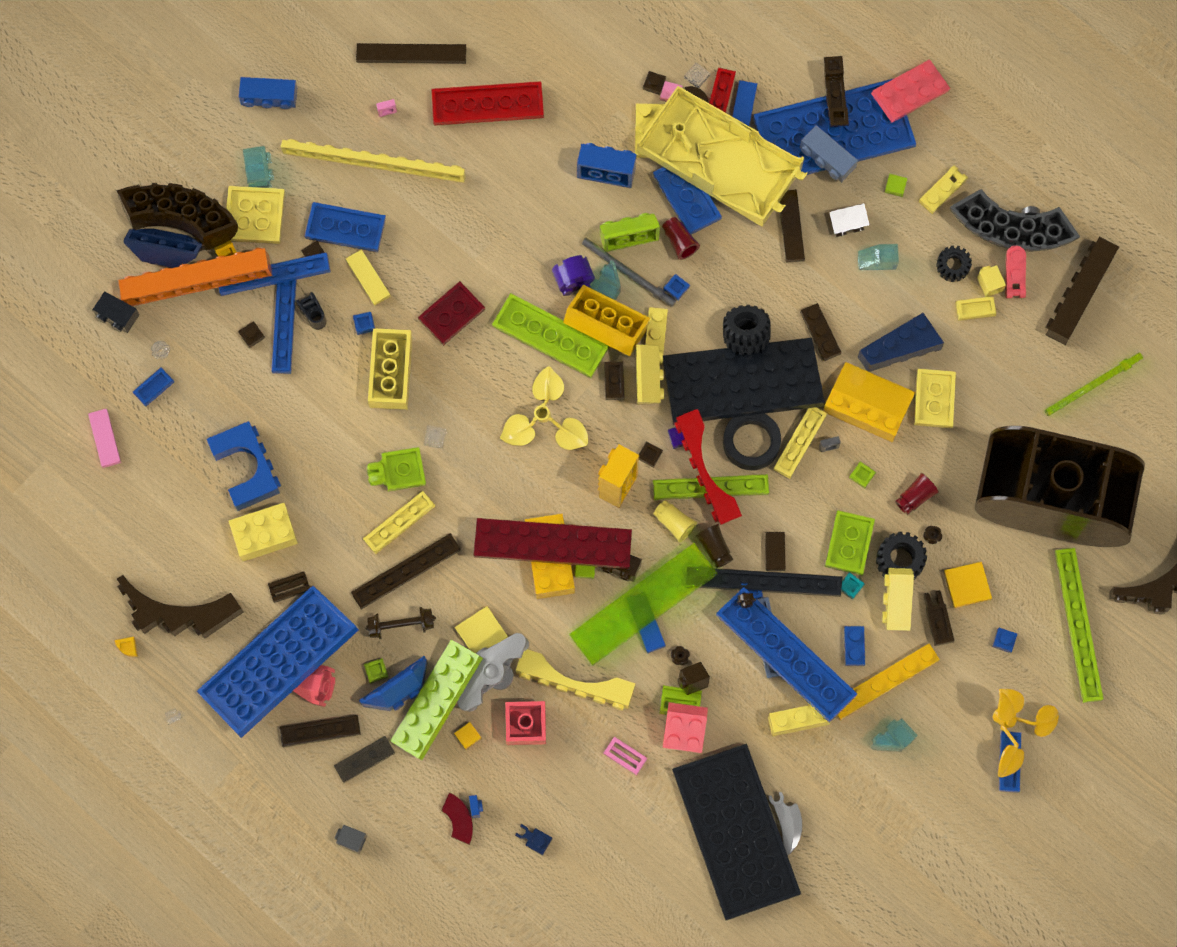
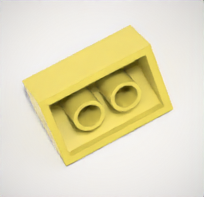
[636,345,664,405]

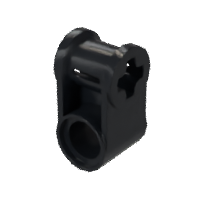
[296,292,327,330]

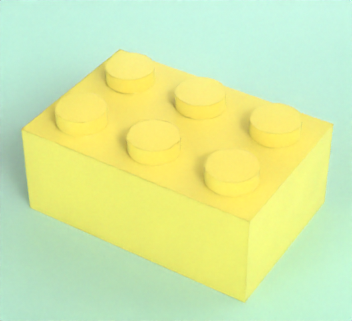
[229,503,298,562]

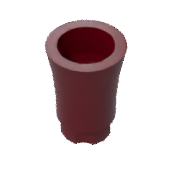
[662,217,700,260]
[895,473,939,515]

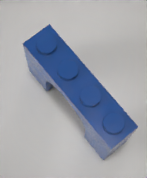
[207,421,281,511]

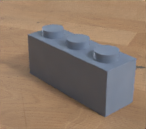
[800,125,858,183]

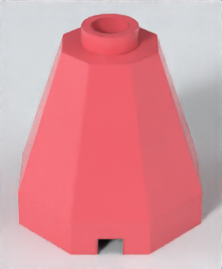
[293,665,336,707]

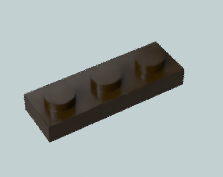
[800,303,841,361]

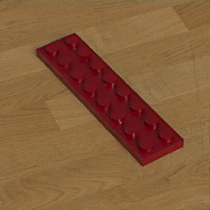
[473,518,632,569]

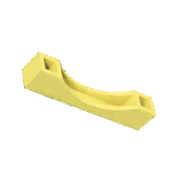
[516,649,635,710]

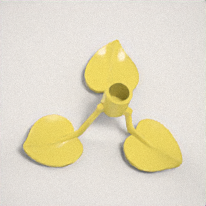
[500,366,588,450]

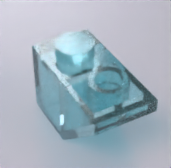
[591,260,621,300]
[871,718,918,752]

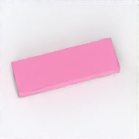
[88,409,121,468]

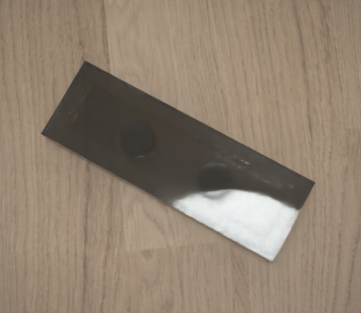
[334,736,395,783]

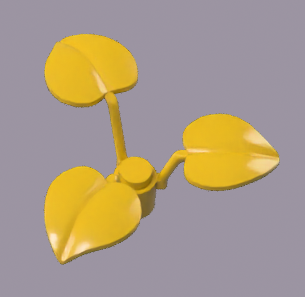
[993,689,1059,778]

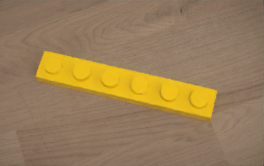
[837,643,940,720]

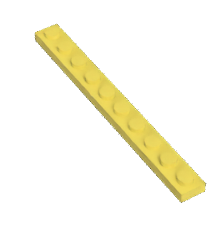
[281,139,466,183]

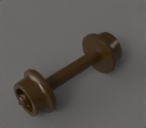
[365,607,436,640]

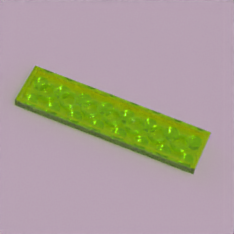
[569,543,717,666]

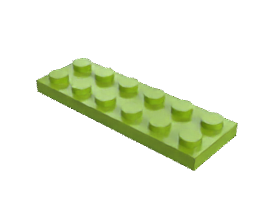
[492,293,610,378]
[391,640,483,760]

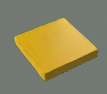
[944,562,992,608]

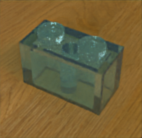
[243,146,274,188]

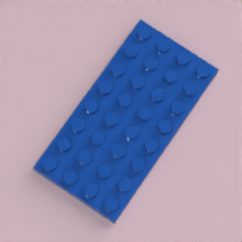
[753,79,916,175]
[197,586,359,738]

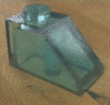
[858,244,899,270]

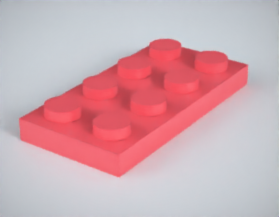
[871,59,950,123]

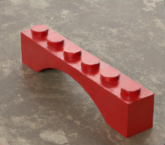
[674,409,742,525]

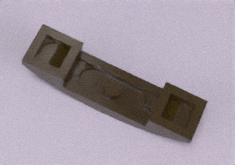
[824,56,849,127]

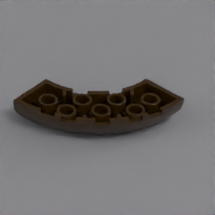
[116,183,238,251]

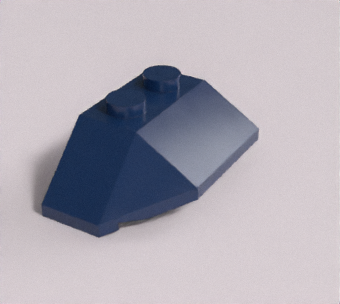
[124,228,202,268]

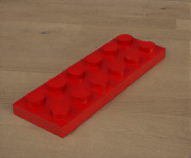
[431,81,544,126]

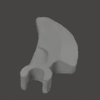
[769,792,802,855]

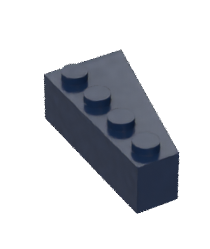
[858,313,944,372]

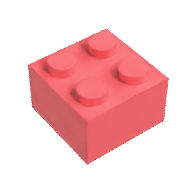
[505,701,546,745]
[663,702,708,753]

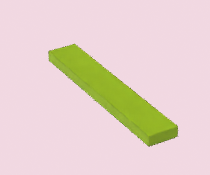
[653,474,769,500]

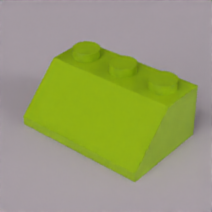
[600,213,660,252]

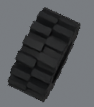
[936,245,972,282]

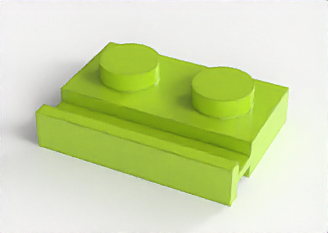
[659,685,702,715]

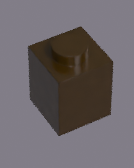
[678,662,710,695]

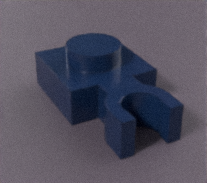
[515,824,553,856]

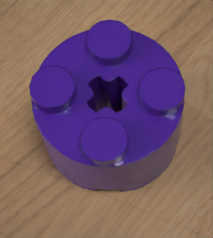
[552,255,595,296]

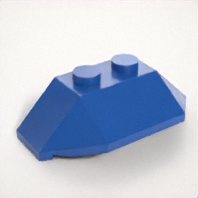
[359,656,428,711]

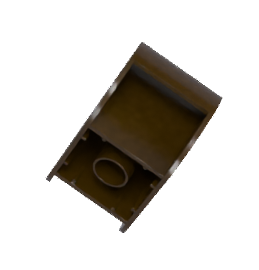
[975,426,1145,547]

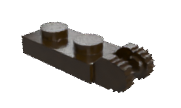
[924,590,955,646]

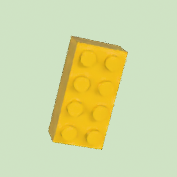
[563,285,650,356]
[598,444,639,508]
[524,513,575,599]

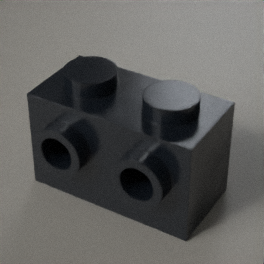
[92,291,140,333]

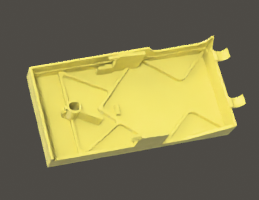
[637,86,807,227]

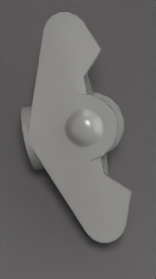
[458,633,529,712]

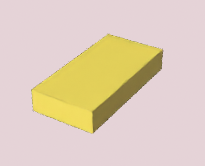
[955,297,996,321]

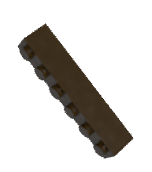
[1045,236,1119,346]

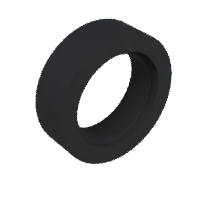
[723,413,781,471]

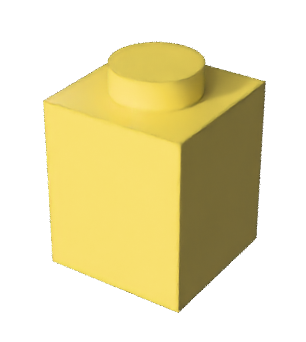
[977,265,1006,297]

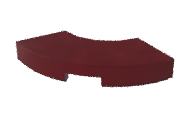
[441,792,473,845]

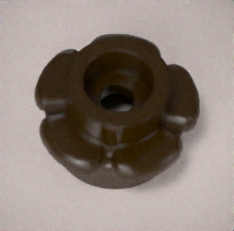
[923,526,943,544]
[737,593,756,608]
[671,646,690,665]

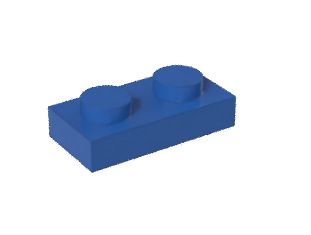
[844,626,865,666]

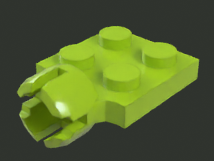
[367,447,426,492]

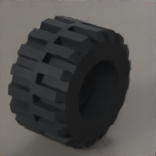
[723,305,771,355]
[876,532,927,580]

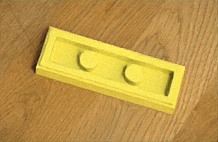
[346,249,391,306]

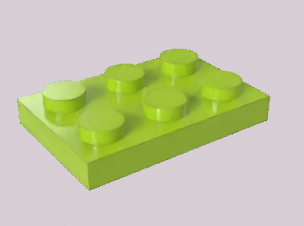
[825,510,875,576]

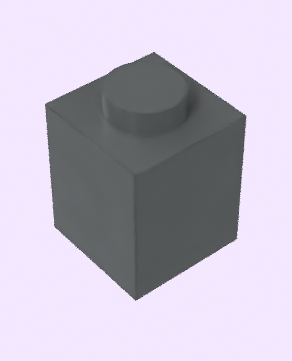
[335,825,367,854]

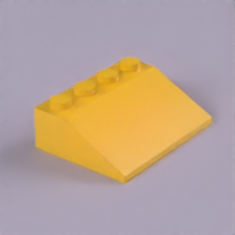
[823,362,915,443]

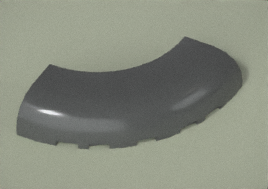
[950,189,1080,252]

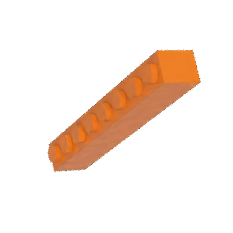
[118,248,272,306]

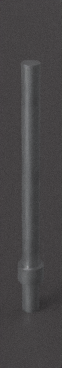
[582,238,676,307]

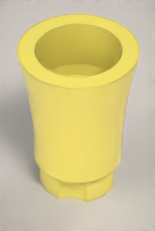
[653,500,697,542]

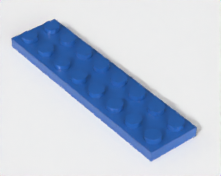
[716,587,857,723]

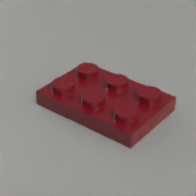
[418,281,485,346]

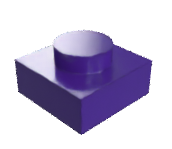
[668,427,684,449]

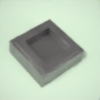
[819,436,841,452]

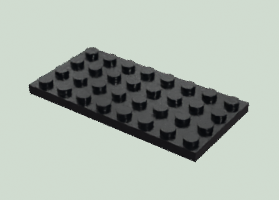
[663,338,825,425]
[672,743,801,921]

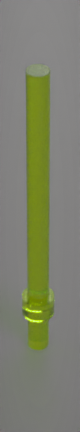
[1045,352,1143,416]

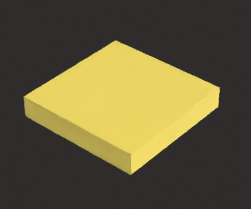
[455,606,508,653]

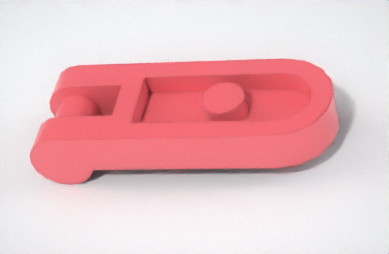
[1005,245,1026,298]

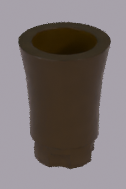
[695,524,733,568]

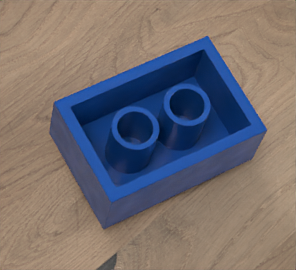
[577,143,636,188]

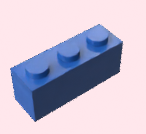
[239,77,298,109]

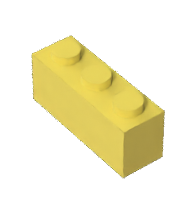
[882,568,914,631]
[768,705,831,737]

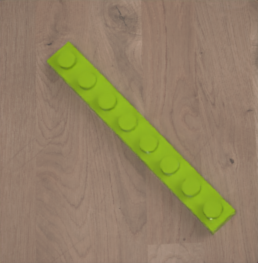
[1055,548,1104,703]

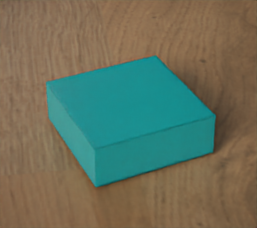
[841,572,865,600]

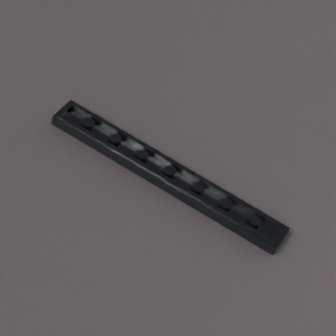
[686,567,842,597]

